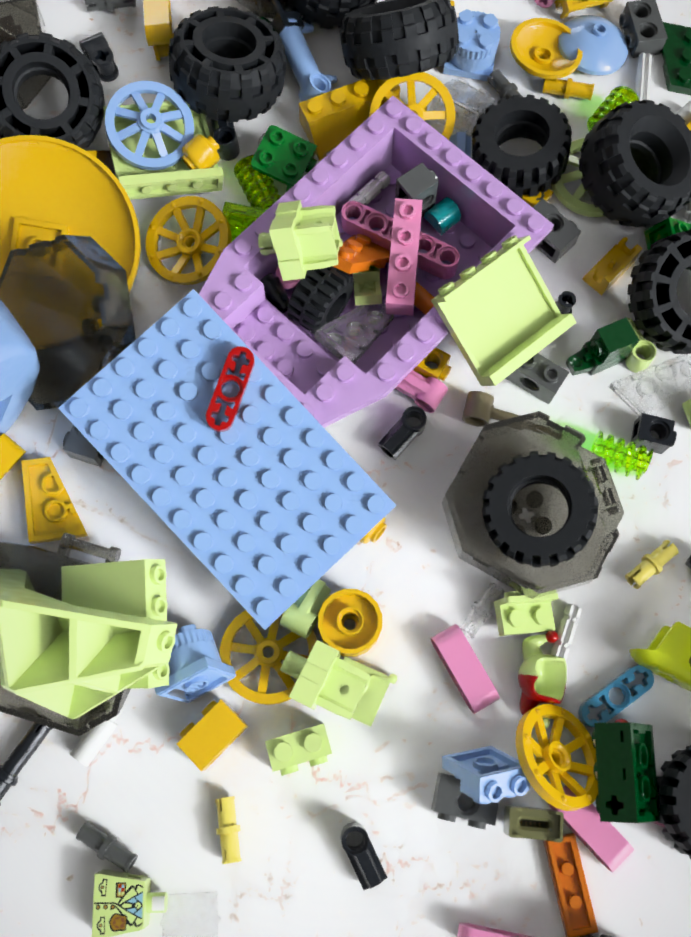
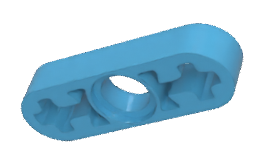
[578,665,654,727]

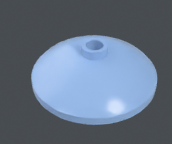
[558,15,628,75]

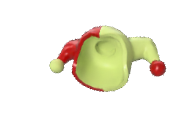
[518,630,567,729]

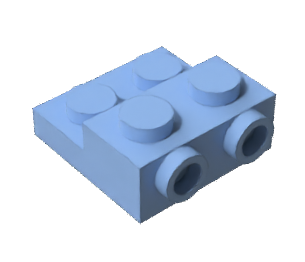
[442,746,530,804]

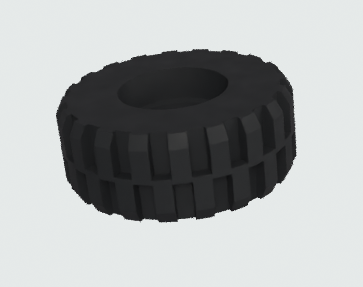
[627,229,691,354]

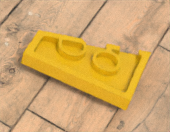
[21,457,88,544]

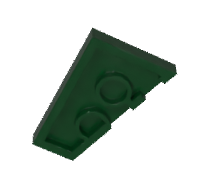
[661,22,691,96]

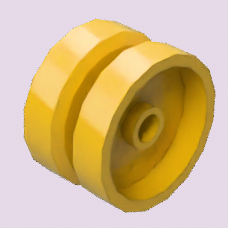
[318,589,382,657]

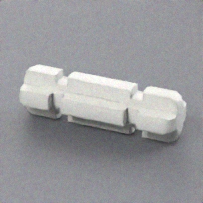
[348,171,391,205]
[550,604,581,660]

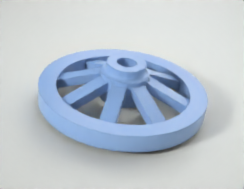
[105,81,194,170]

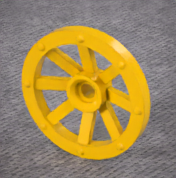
[369,72,455,140]
[146,196,232,285]
[219,610,317,705]
[515,704,598,811]

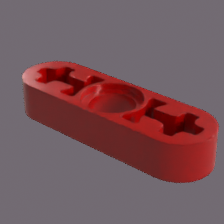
[206,346,255,432]

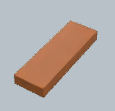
[543,833,598,937]

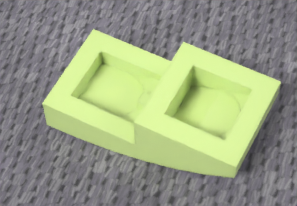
[352,266,382,306]

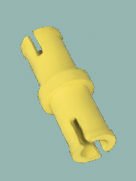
[625,540,679,589]
[215,796,242,864]

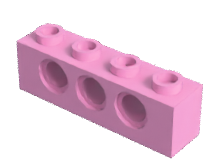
[385,198,423,316]

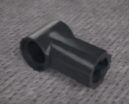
[211,119,240,161]
[378,406,427,460]
[340,822,388,890]

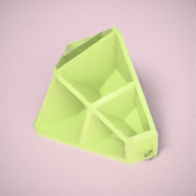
[0,569,177,719]

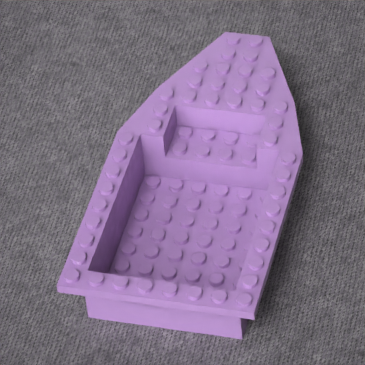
[199,96,554,428]

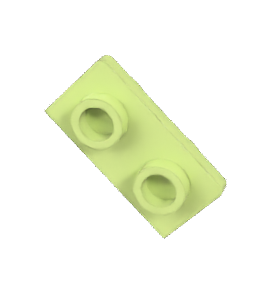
[494,589,559,636]

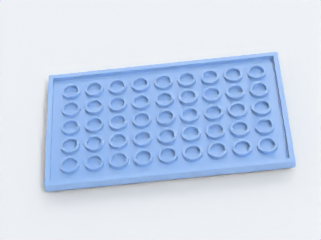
[58,289,397,630]

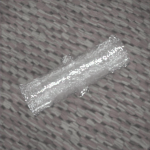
[459,582,506,639]

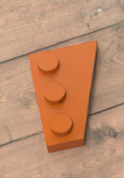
[333,234,390,274]

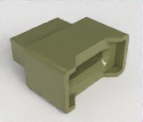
[503,805,564,842]

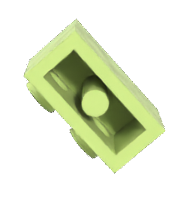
[265,723,332,776]

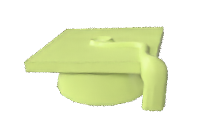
[339,656,397,727]

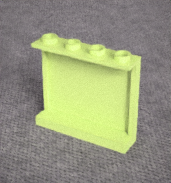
[103,101,224,200]
[431,235,577,386]
[61,559,170,689]

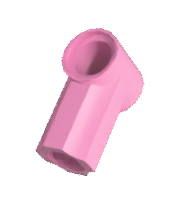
[395,370,448,413]

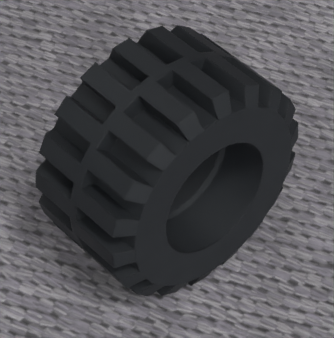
[287,266,354,335]

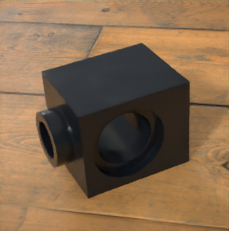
[629,413,677,454]

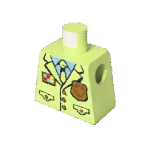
[92,870,168,937]

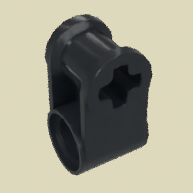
[79,32,119,82]

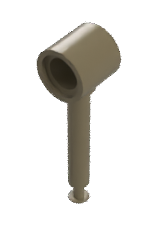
[462,391,565,438]

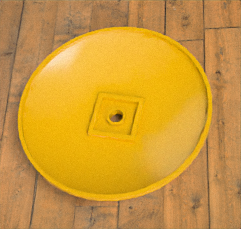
[0,135,141,350]

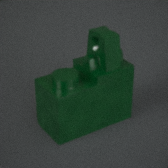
[565,317,640,376]

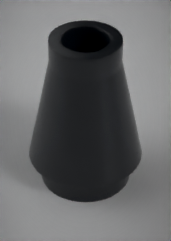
[260,273,290,314]

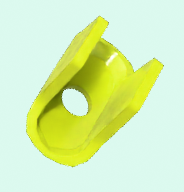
[629,622,691,691]

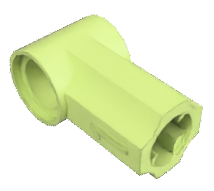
[625,317,657,373]
[280,580,331,639]

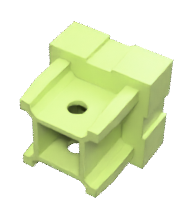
[258,200,343,281]
[280,640,370,720]

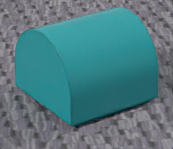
[424,197,461,235]

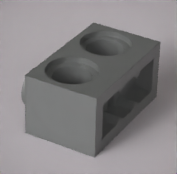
[619,0,668,58]

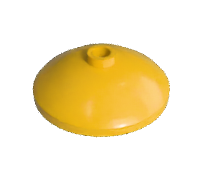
[510,18,583,79]

